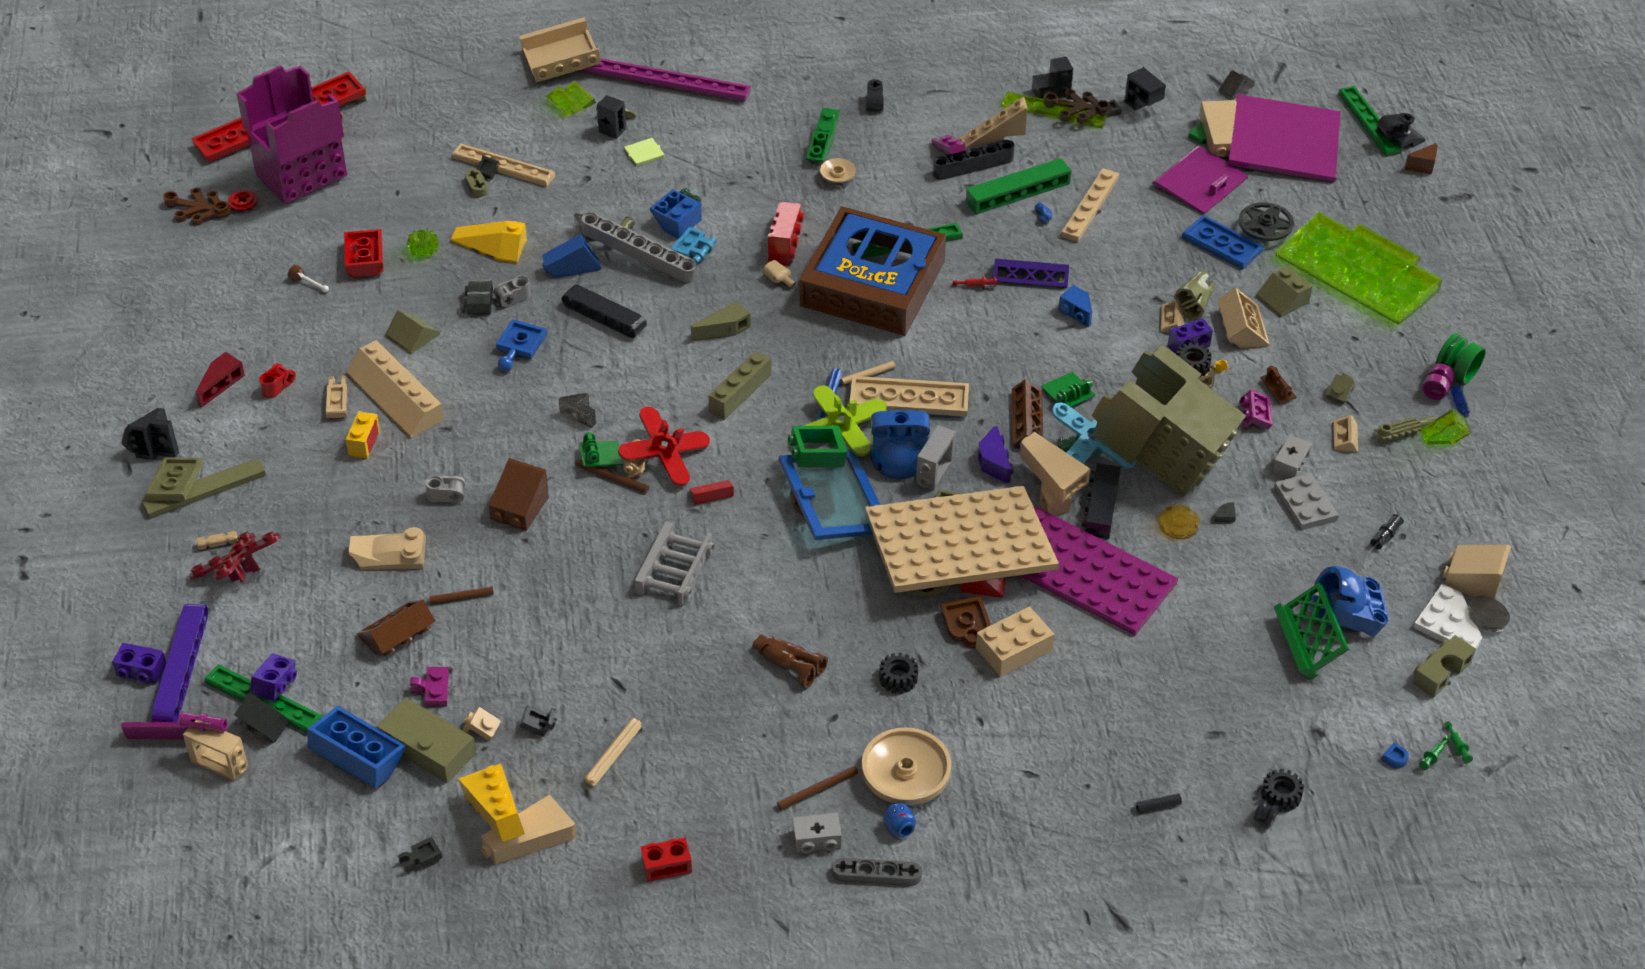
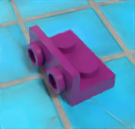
[1239,389,1273,430]

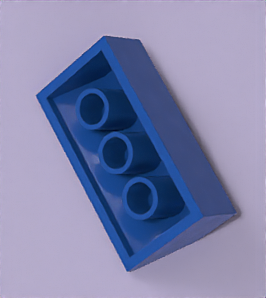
[308,706,406,788]

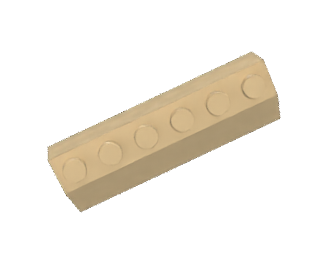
[346,340,444,438]

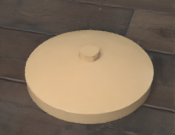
[862,728,951,805]

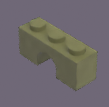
[1413,635,1476,698]

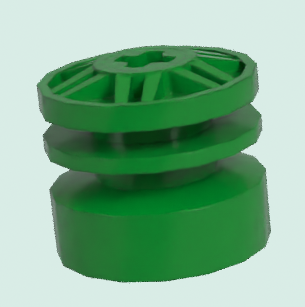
[1435,333,1486,384]

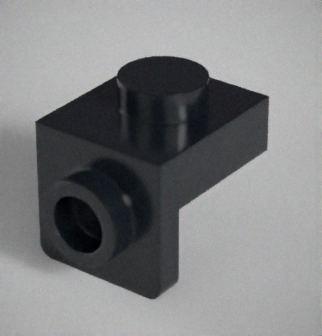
[519,705,557,737]

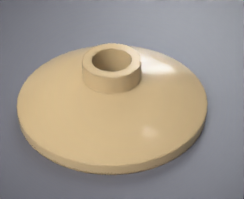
[820,158,856,183]

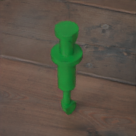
[1444,721,1473,764]
[1419,735,1450,770]

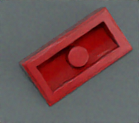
[689,480,734,504]

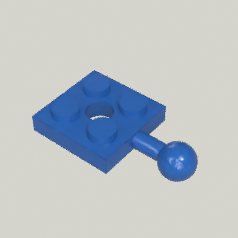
[496,319,548,372]

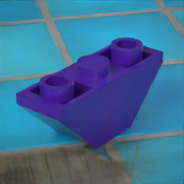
[978,426,1014,483]

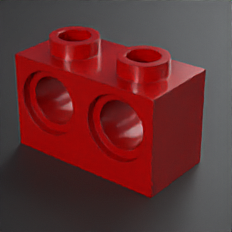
[640,837,692,882]

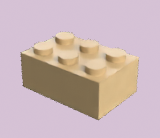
[976,606,1055,677]

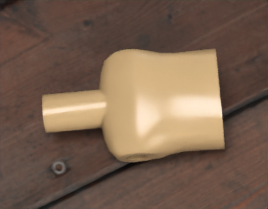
[762,260,796,289]

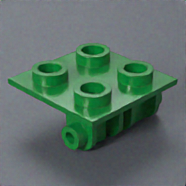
[1041,371,1096,407]
[578,432,624,467]

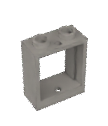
[916,425,956,490]

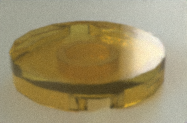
[1159,505,1200,540]

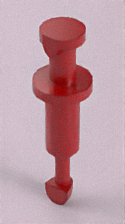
[952,276,997,288]

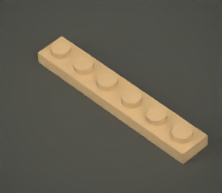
[1061,168,1119,242]

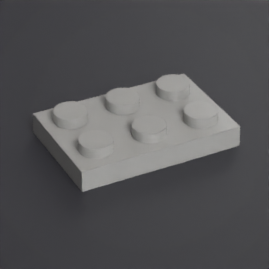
[1274,473,1339,530]

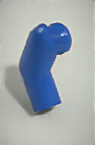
[1035,202,1052,224]

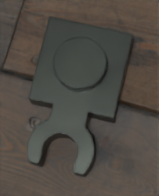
[398,836,443,872]

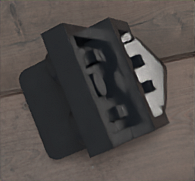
[121,408,179,460]

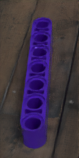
[152,604,208,722]

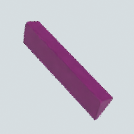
[121,722,211,739]

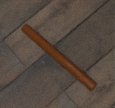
[575,459,649,493]
[777,765,858,810]

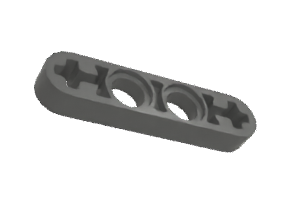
[832,858,922,886]

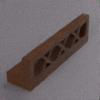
[1012,379,1043,448]

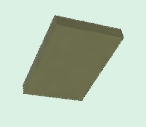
[145,458,204,501]

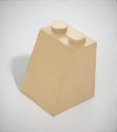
[1442,545,1511,602]

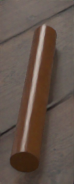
[429,586,494,604]

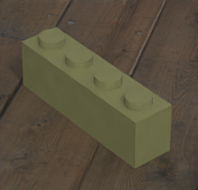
[709,351,771,420]

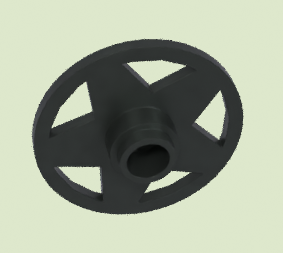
[1239,202,1294,241]

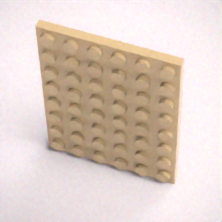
[865,486,1059,593]

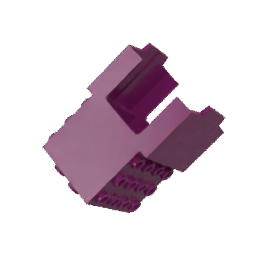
[236,65,347,204]

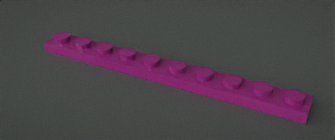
[581,58,751,102]

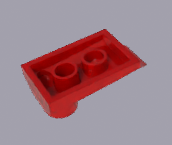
[344,229,384,278]

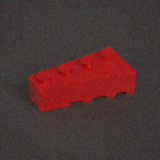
[768,202,804,266]

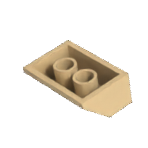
[1218,287,1270,348]

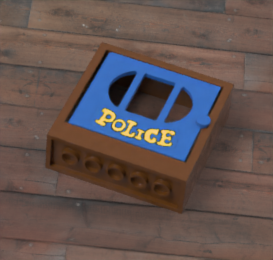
[799,206,946,336]

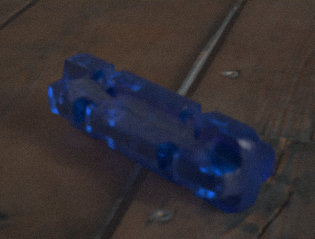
[1451,385,1470,418]

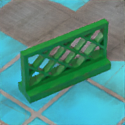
[1274,583,1349,680]

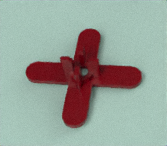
[189,531,281,583]

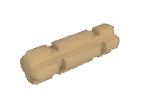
[196,531,238,550]

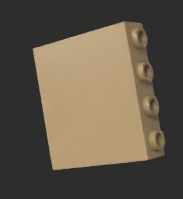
[519,17,602,83]

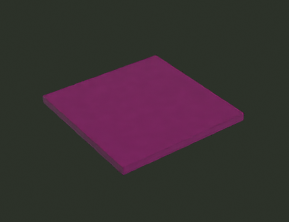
[1228,94,1341,182]

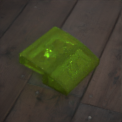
[546,81,596,116]

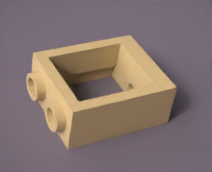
[183,720,248,781]

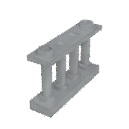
[635,521,715,607]

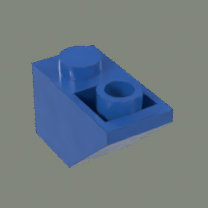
[1058,285,1092,327]

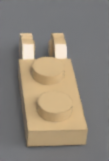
[326,375,348,418]

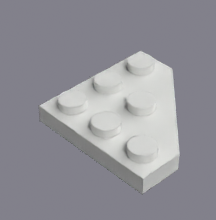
[1413,583,1482,649]

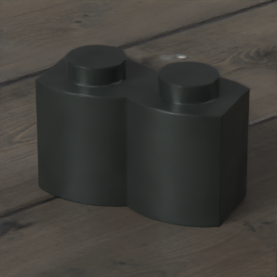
[464,279,493,314]

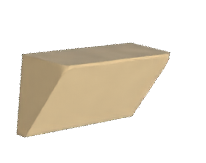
[1161,300,1184,333]
[1333,415,1358,452]

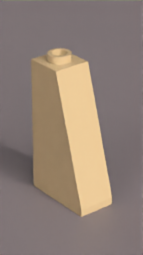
[1199,100,1236,157]
[1020,432,1090,504]
[481,795,577,864]

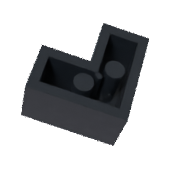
[1032,57,1074,102]
[1124,67,1166,111]

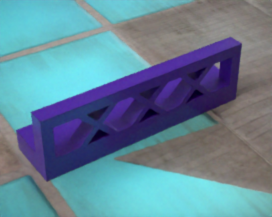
[993,258,1069,288]

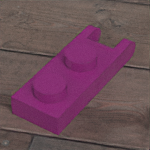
[931,135,966,154]

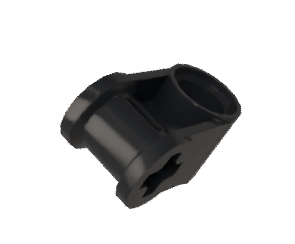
[866,79,884,111]
[1378,113,1415,138]

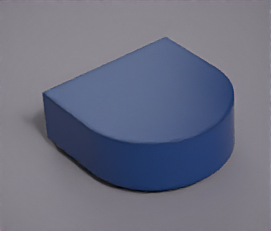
[1381,742,1409,768]

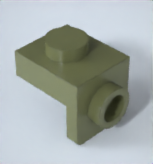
[1326,374,1355,404]

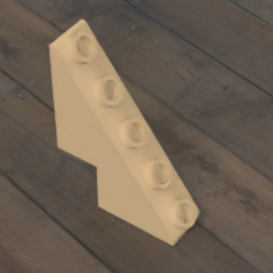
[958,97,1028,149]

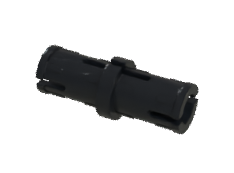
[1370,514,1404,549]

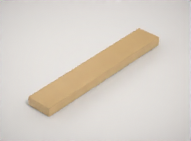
[452,143,555,187]

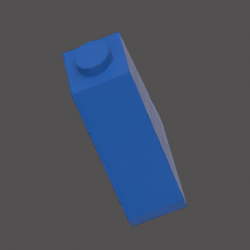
[542,234,601,278]

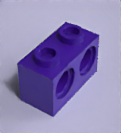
[1167,318,1213,354]
[112,642,166,684]
[251,653,297,701]

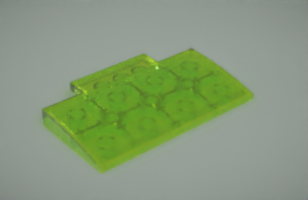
[1275,212,1442,325]

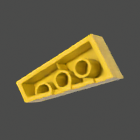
[458,763,525,842]

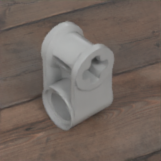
[493,275,531,307]
[425,476,465,503]

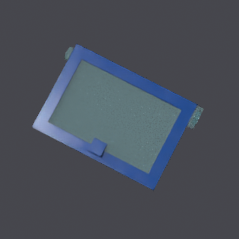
[778,447,881,542]

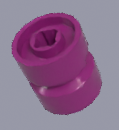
[1422,364,1455,400]

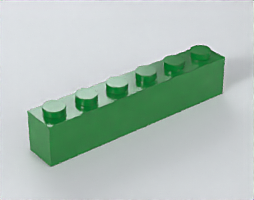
[966,158,1072,215]

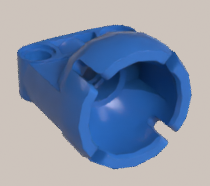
[870,410,930,479]
[1310,566,1389,637]

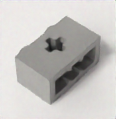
[1271,435,1312,479]
[793,813,842,853]

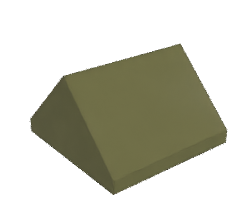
[385,310,440,354]

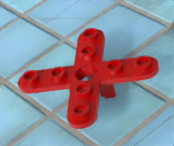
[618,406,710,486]

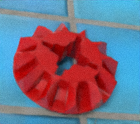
[228,190,258,212]

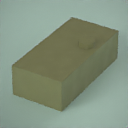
[376,697,476,783]

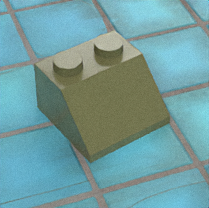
[1256,266,1312,317]

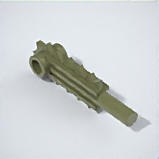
[1374,415,1436,443]

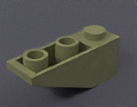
[691,301,751,341]

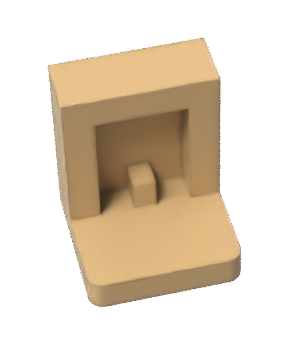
[462,707,501,741]

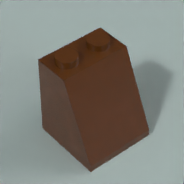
[489,458,549,531]

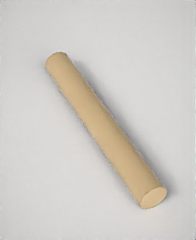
[840,361,896,386]

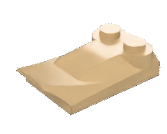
[349,527,426,570]

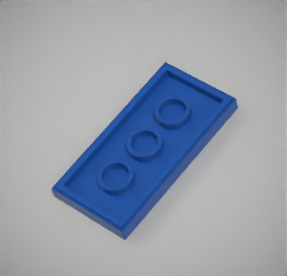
[1182,215,1264,270]

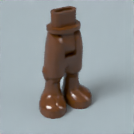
[752,634,828,688]

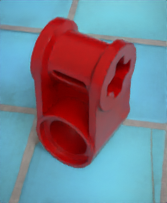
[259,363,296,398]

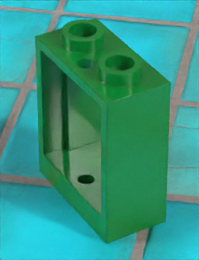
[788,426,848,468]

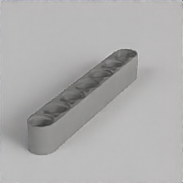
[581,212,696,283]

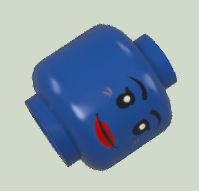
[883,803,917,838]

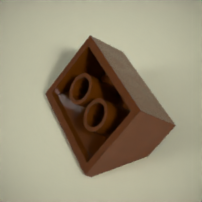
[357,599,436,656]

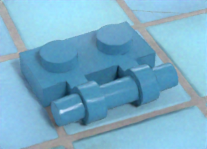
[671,227,716,264]

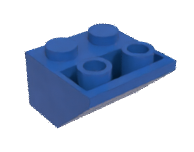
[650,189,702,239]

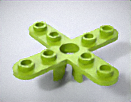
[804,386,887,456]

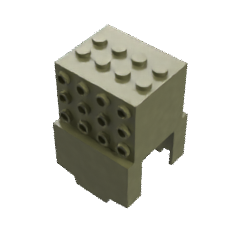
[1091,344,1246,497]

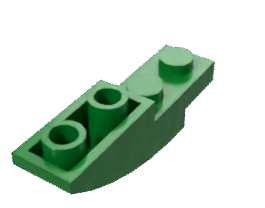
[806,107,840,163]

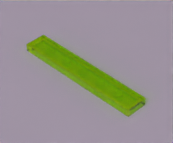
[1002,91,1107,129]

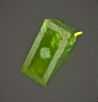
[1421,408,1471,445]

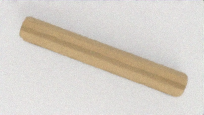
[585,718,641,786]

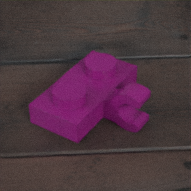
[410,667,449,706]

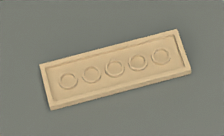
[850,376,969,417]

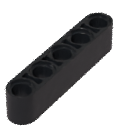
[933,140,1015,180]
[561,284,647,338]

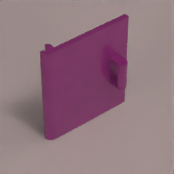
[1152,146,1248,215]

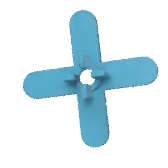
[1052,403,1137,468]

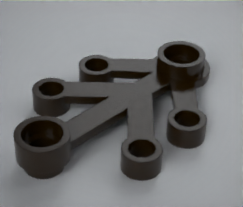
[1043,89,1111,124]

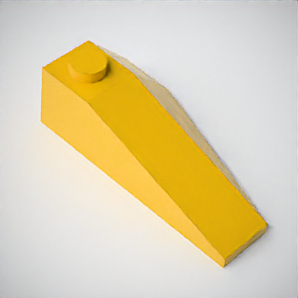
[451,221,527,264]

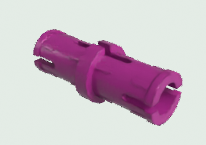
[179,712,227,733]

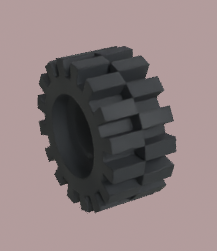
[1176,343,1212,378]
[879,653,918,694]
[1261,769,1304,812]

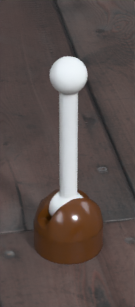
[288,264,329,293]

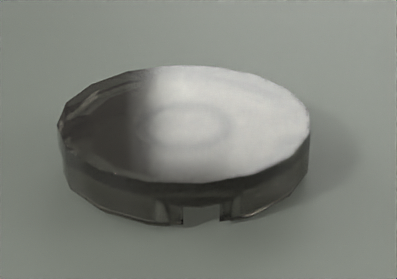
[1467,596,1510,632]

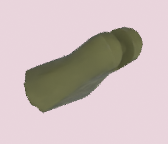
[1174,270,1215,320]

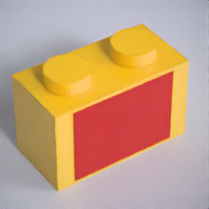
[345,411,380,459]

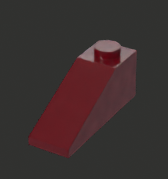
[195,352,245,408]

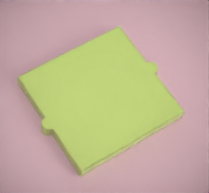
[624,138,665,166]

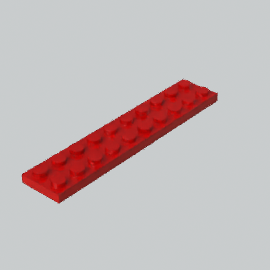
[191,71,366,162]

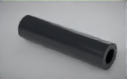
[1135,793,1182,813]

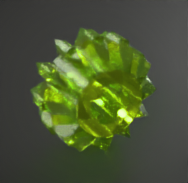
[407,228,439,258]

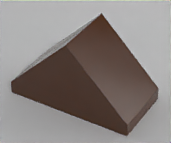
[1405,143,1438,174]

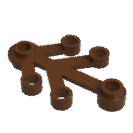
[163,187,231,226]

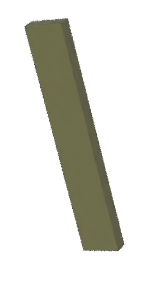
[142,458,266,518]

